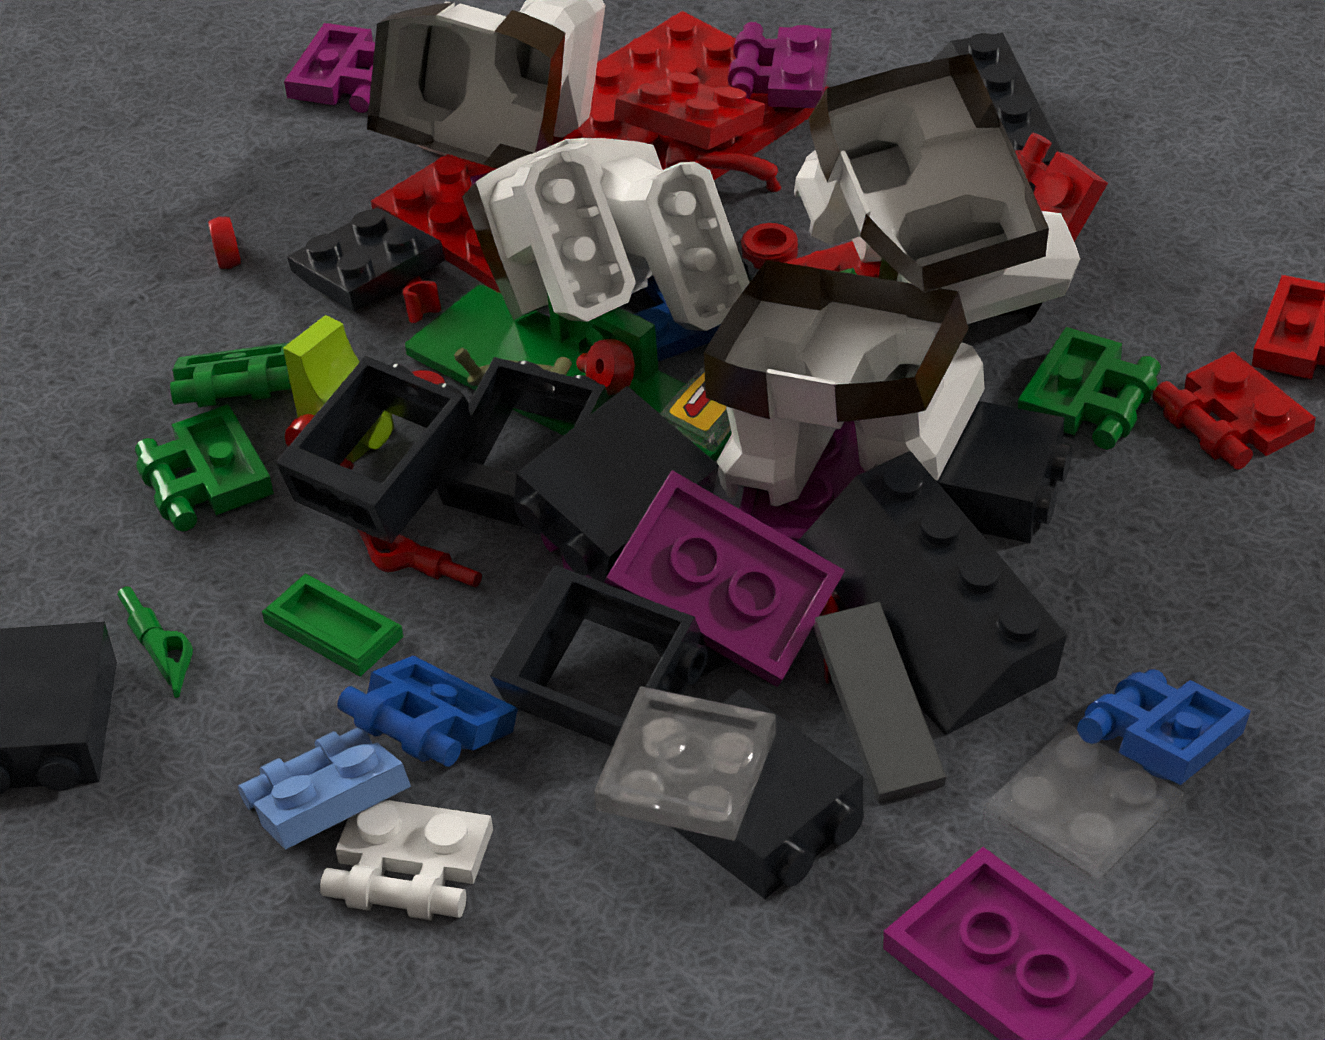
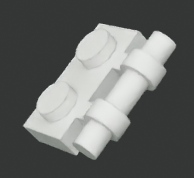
[320,800,493,921]

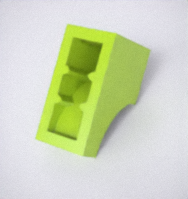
[283,315,395,463]

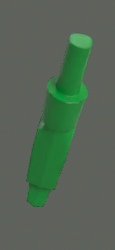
[117,586,193,698]

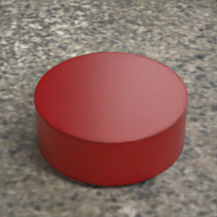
[741,223,798,269]

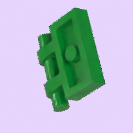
[1018,327,1161,450]
[170,342,291,408]
[135,404,274,532]

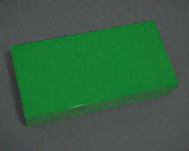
[262,573,404,677]

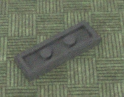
[814,602,946,803]

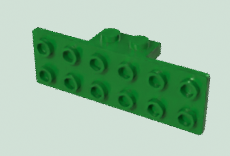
[405,285,732,461]

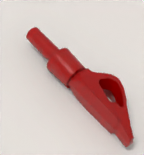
[357,529,482,587]

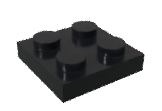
[287,207,446,312]

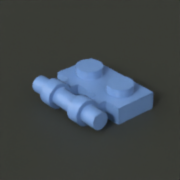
[238,727,411,850]

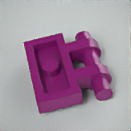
[727,22,832,108]
[284,23,375,113]

